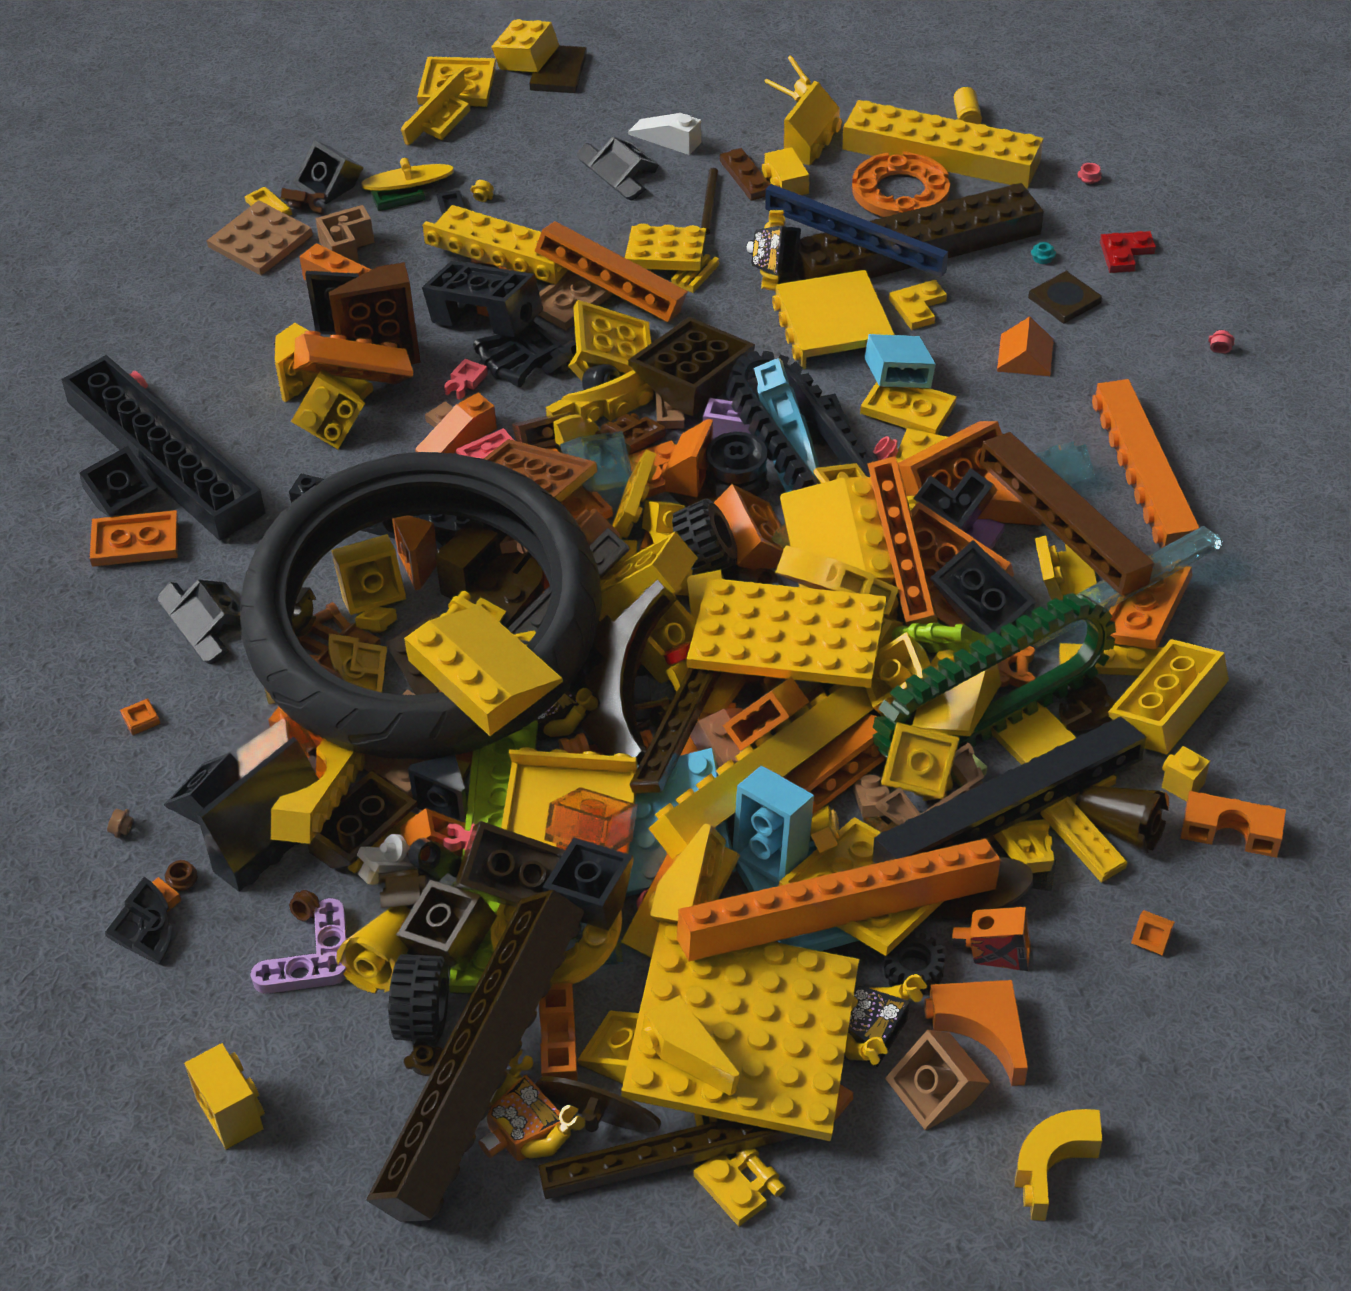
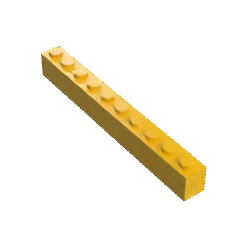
[648,684,874,860]

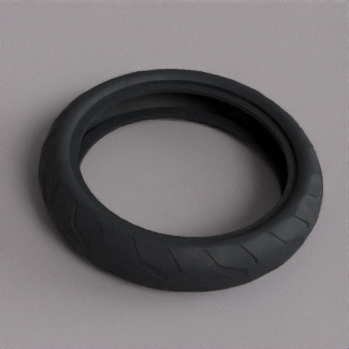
[240,452,602,759]

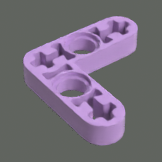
[251,898,347,993]

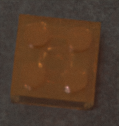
[544,787,638,850]

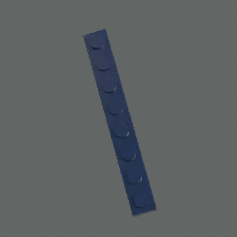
[765,184,948,277]

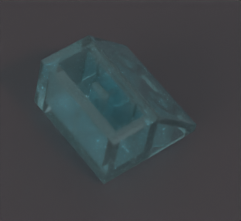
[1033,441,1095,485]

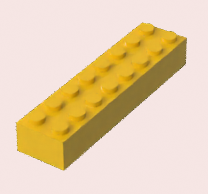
[842,100,1043,189]

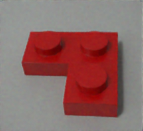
[1100,231,1156,273]

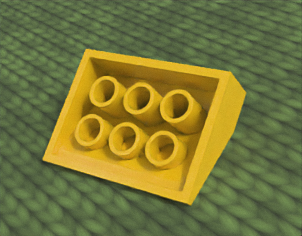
[780,477,895,588]
[404,605,563,736]

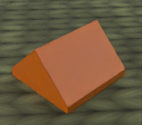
[997,317,1054,376]
[392,516,437,590]

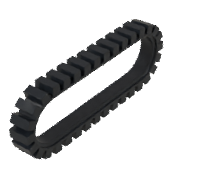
[726,351,874,491]

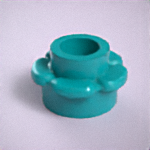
[1031,242,1056,264]

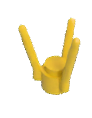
[765,55,812,101]

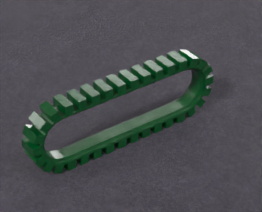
[873,593,1116,759]

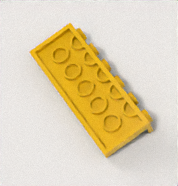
[422,205,568,285]

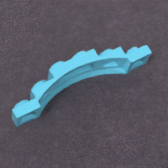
[754,358,819,493]

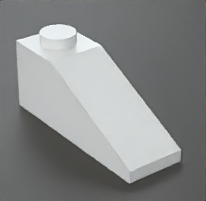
[628,113,701,155]

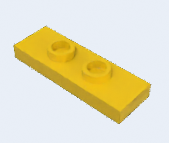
[1040,797,1128,883]

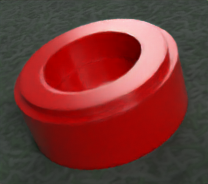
[663,642,691,665]

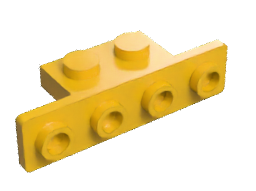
[401,69,471,146]

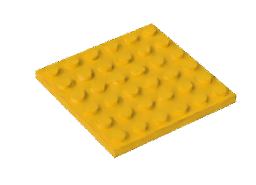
[621,921,859,1141]

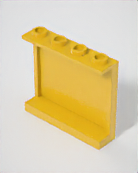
[772,270,894,369]
[501,747,638,854]

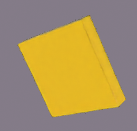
[881,722,959,799]

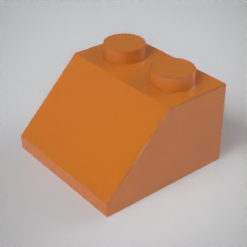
[661,419,713,497]

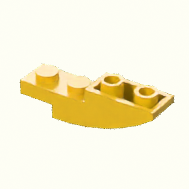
[775,545,899,617]

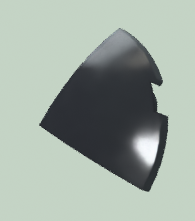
[105,877,172,964]

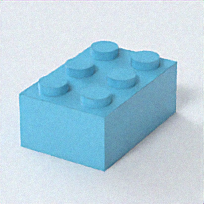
[733,765,814,884]

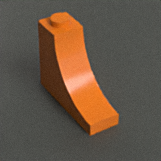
[924,980,1028,1086]

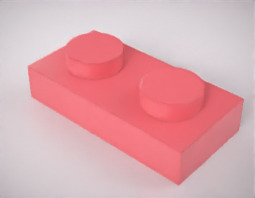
[456,428,515,459]

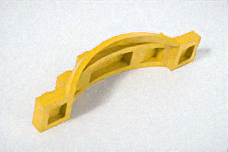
[546,370,654,422]

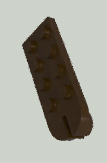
[467,552,544,629]

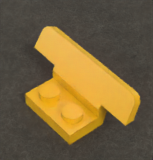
[1035,535,1102,606]

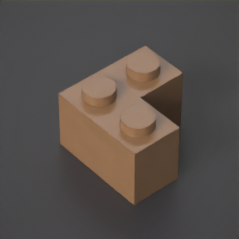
[315,205,375,263]

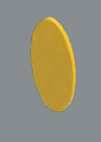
[361,158,454,191]

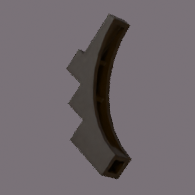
[580,580,677,766]

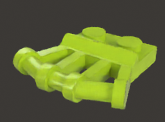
[892,623,986,653]

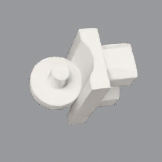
[357,834,417,885]

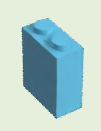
[865,334,936,388]

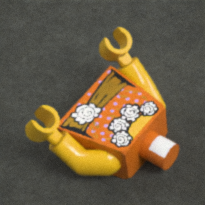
[479,1049,585,1161]

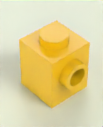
[1162,746,1210,802]

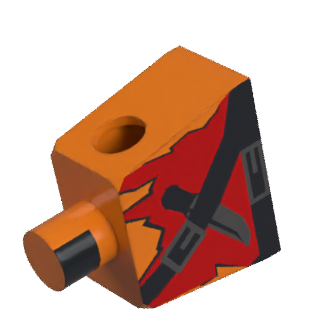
[952,907,1031,971]

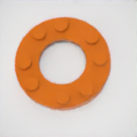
[852,152,950,218]

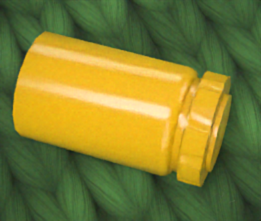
[954,87,982,124]

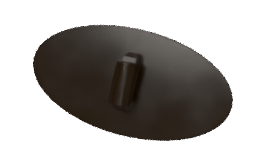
[928,857,1034,920]
[535,1076,661,1132]

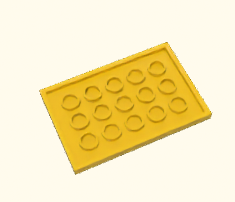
[687,578,886,688]

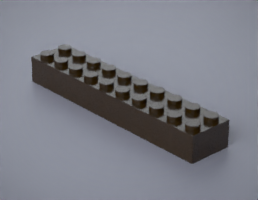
[797,183,1044,280]
[366,889,585,1222]

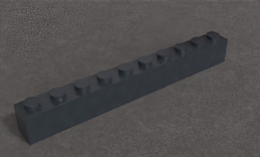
[872,716,1146,864]

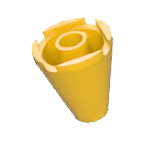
[336,906,411,993]

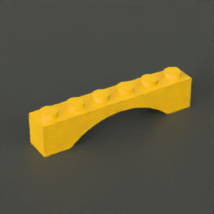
[271,739,365,844]

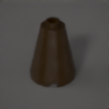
[1076,786,1169,853]

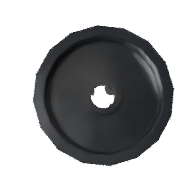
[706,431,768,498]

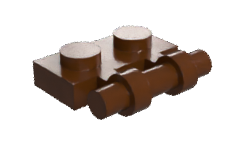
[595,413,666,455]

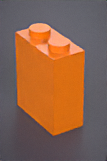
[722,677,809,751]

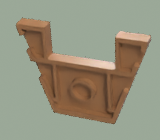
[875,743,996,844]

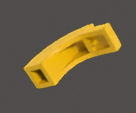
[1015,1109,1102,1221]

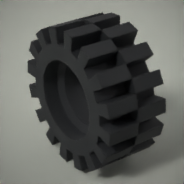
[884,932,945,995]

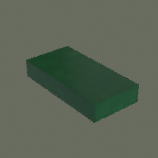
[371,185,425,211]

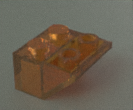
[237,716,317,779]

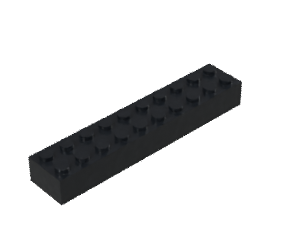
[61,355,266,541]

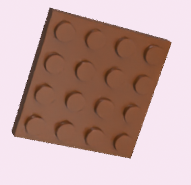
[484,439,598,502]

